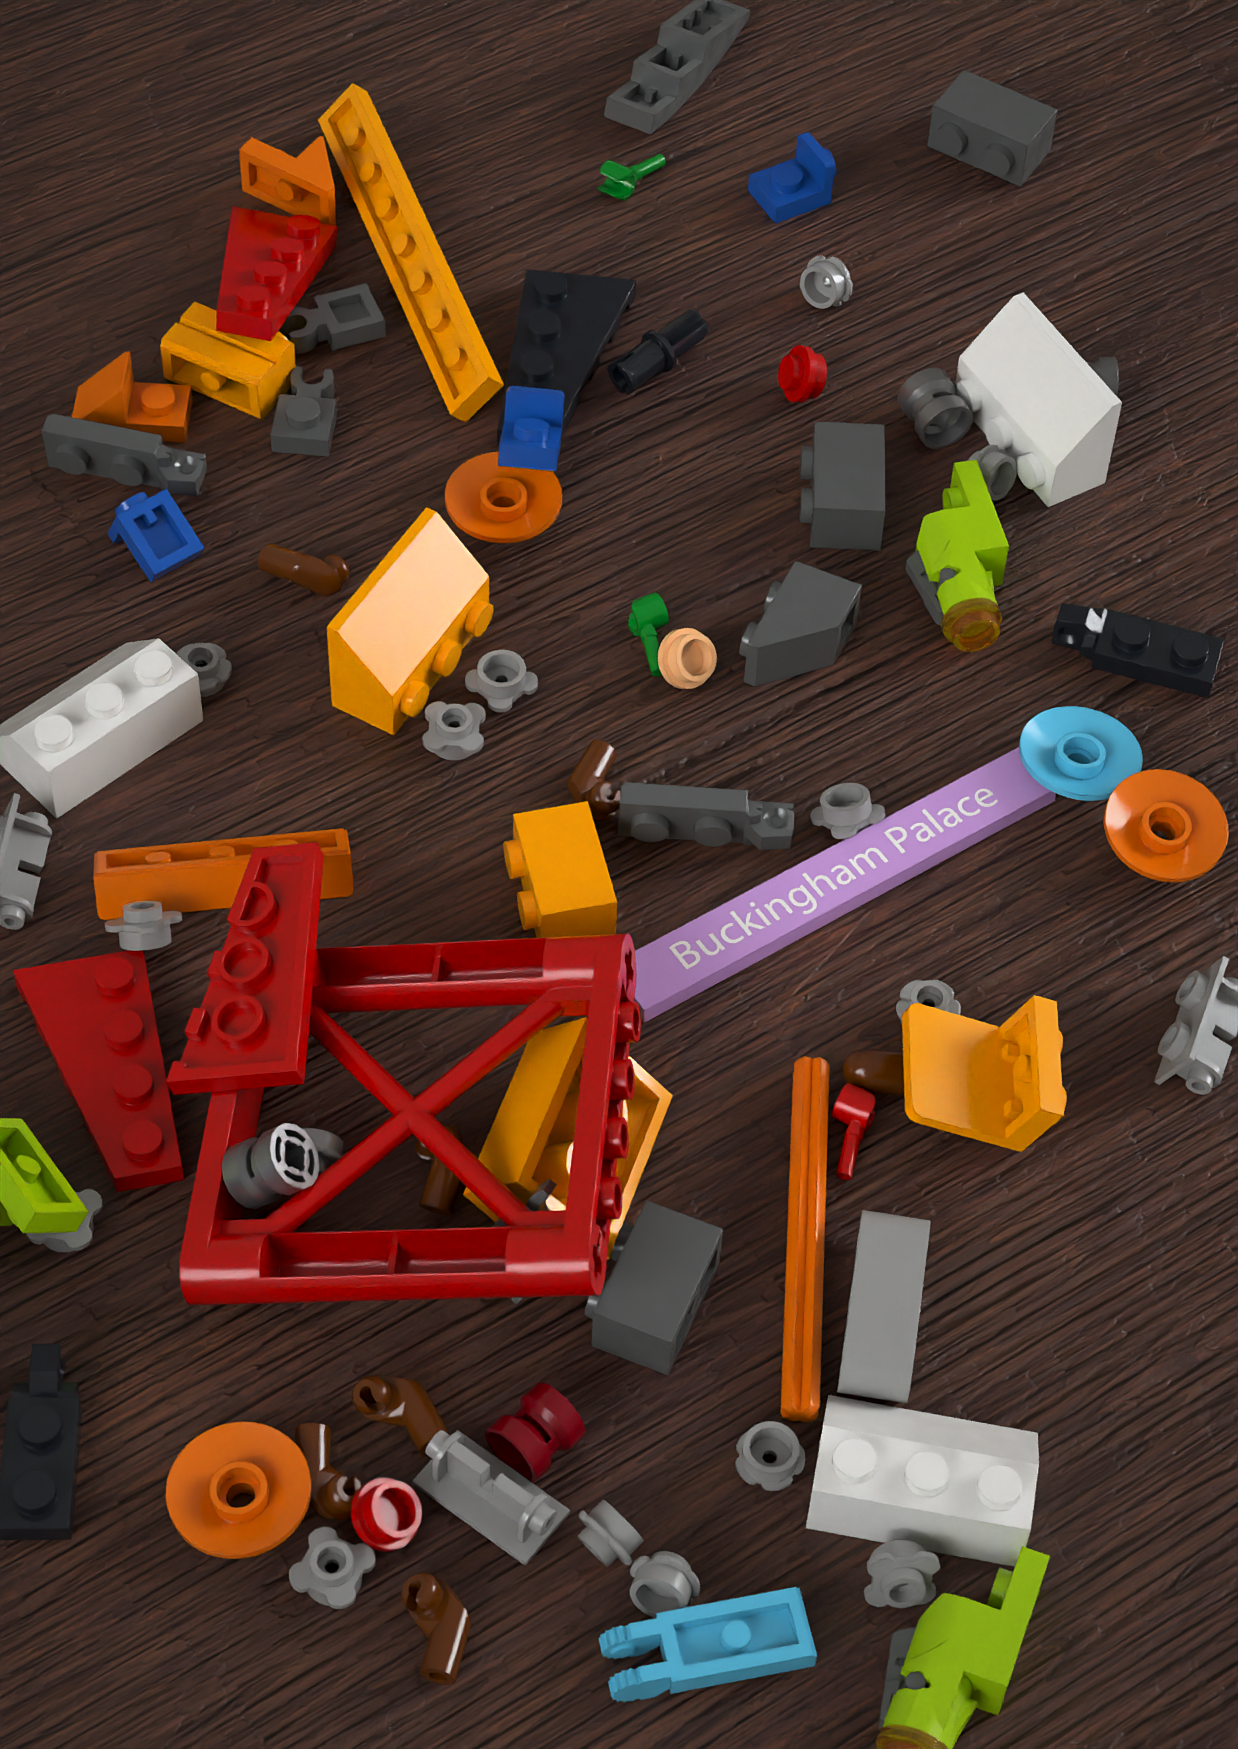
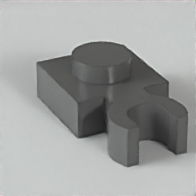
[280,283,386,354]
[271,366,337,457]

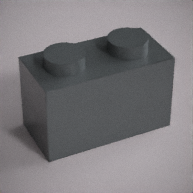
[927,70,1058,187]
[799,422,885,551]
[585,1200,723,1376]

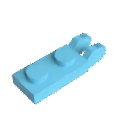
[598,1587,817,1702]

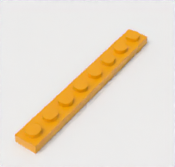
[318,83,504,422]

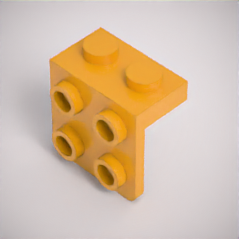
[902,995,1067,1152]

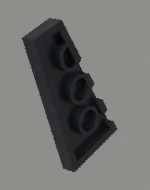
[497,269,636,446]

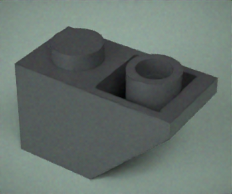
[739,561,862,687]

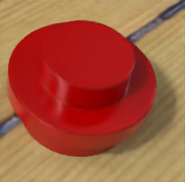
[778,345,827,403]
[351,1478,422,1552]

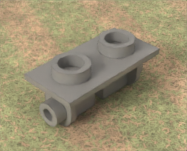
[0,793,52,930]
[1154,956,1238,1095]
[412,1430,570,1566]

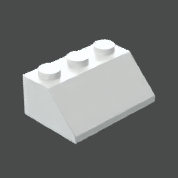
[954,292,1122,507]
[0,638,203,819]
[806,1395,1039,1567]

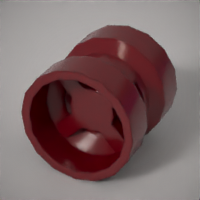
[485,1382,586,1483]

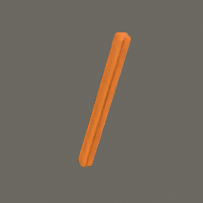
[781,1056,830,1423]

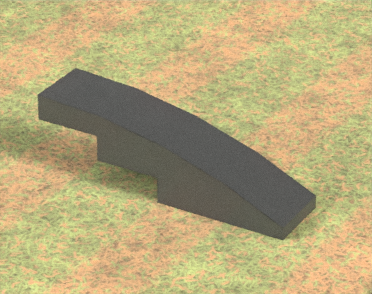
[604,0,750,134]

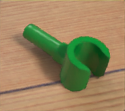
[598,154,666,201]
[628,593,669,677]

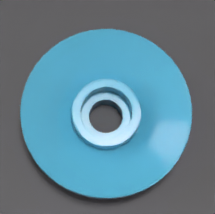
[1019,706,1143,801]

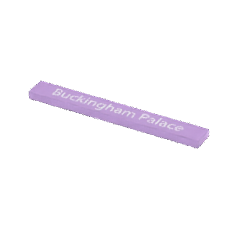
[634,747,1056,1023]

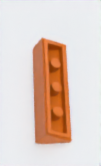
[93,828,354,920]

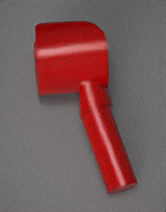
[832,1083,876,1180]

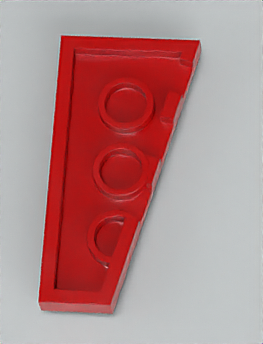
[216,206,337,341]
[166,842,324,1095]
[13,950,184,1192]

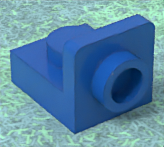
[748,132,837,224]
[498,386,565,471]
[107,489,205,582]

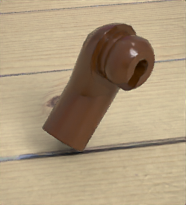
[258,543,350,596]
[567,740,621,821]
[843,1046,904,1095]
[415,1124,463,1216]
[352,1375,451,1456]
[295,1423,363,1520]
[401,1572,471,1685]

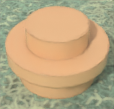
[658,628,717,689]

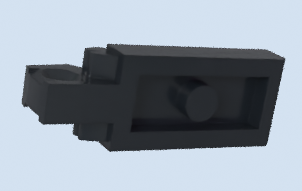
[1052,603,1225,697]
[0,1343,82,1540]

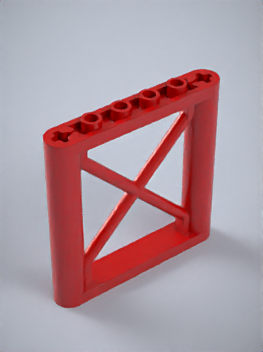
[179,933,641,1305]

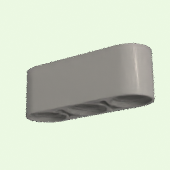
[837,1210,931,1403]

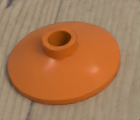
[445,451,562,543]
[1103,769,1229,883]
[166,1422,312,1559]

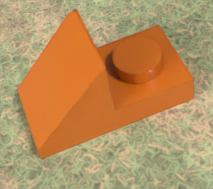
[239,136,337,226]
[72,352,193,443]

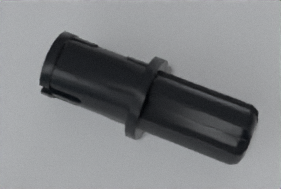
[608,310,709,395]

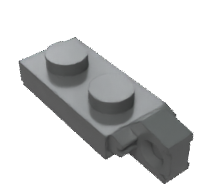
[42,413,207,496]
[617,782,794,850]

